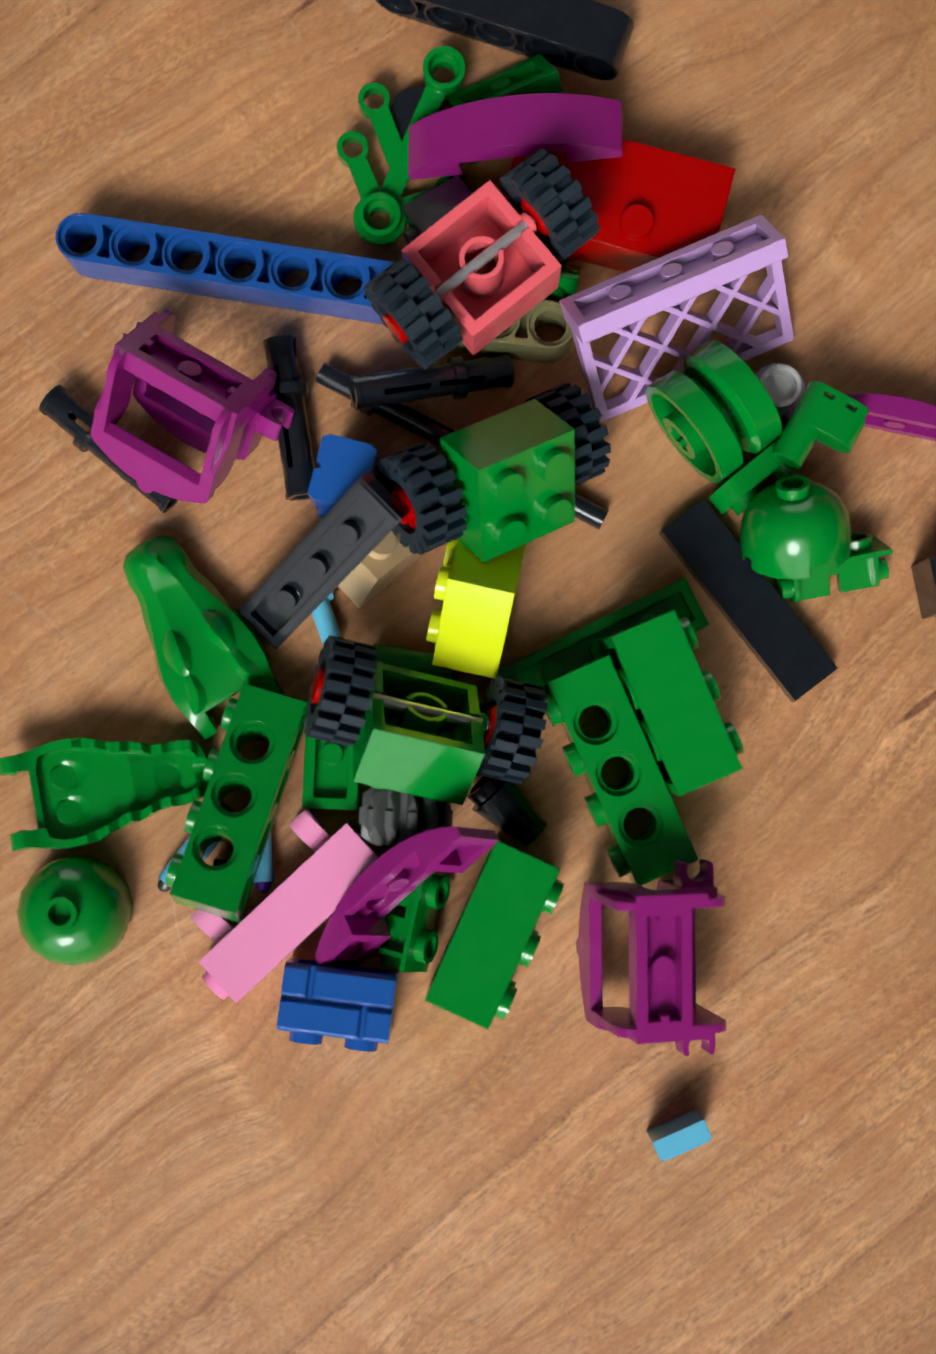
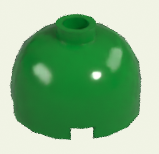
[740,475,852,579]
[17,855,133,966]

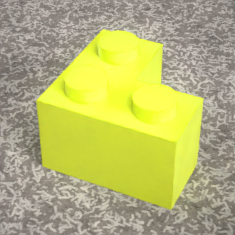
[426,539,526,679]

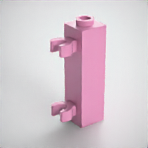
[190,810,381,1003]

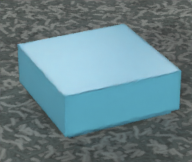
[647,1109,712,1161]

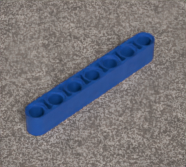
[56,213,394,325]

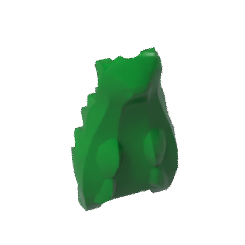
[123,535,284,740]
[0,737,209,852]

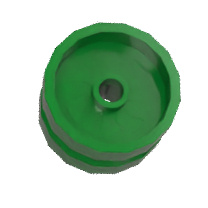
[645,340,782,484]

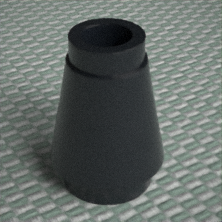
[467,776,547,846]

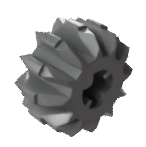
[358,788,453,847]

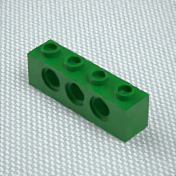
[543,655,699,886]
[165,683,307,923]

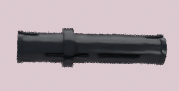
[263,335,315,501]
[349,353,514,410]
[39,385,179,513]

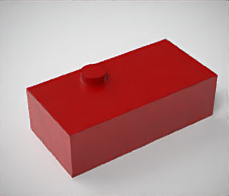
[503,139,736,272]

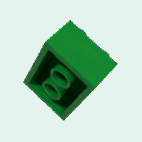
[598,610,744,796]
[425,840,564,1030]

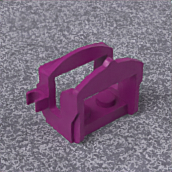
[91,310,295,504]
[576,859,726,1056]

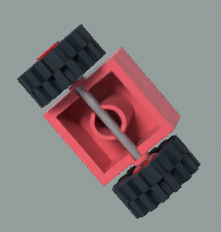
[363,148,600,370]

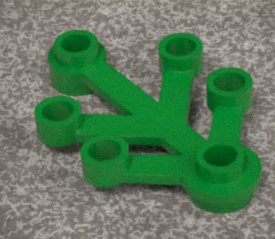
[337,46,479,246]

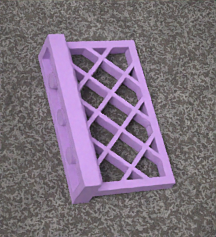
[559,215,794,423]

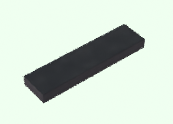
[238,471,409,649]
[659,498,838,702]

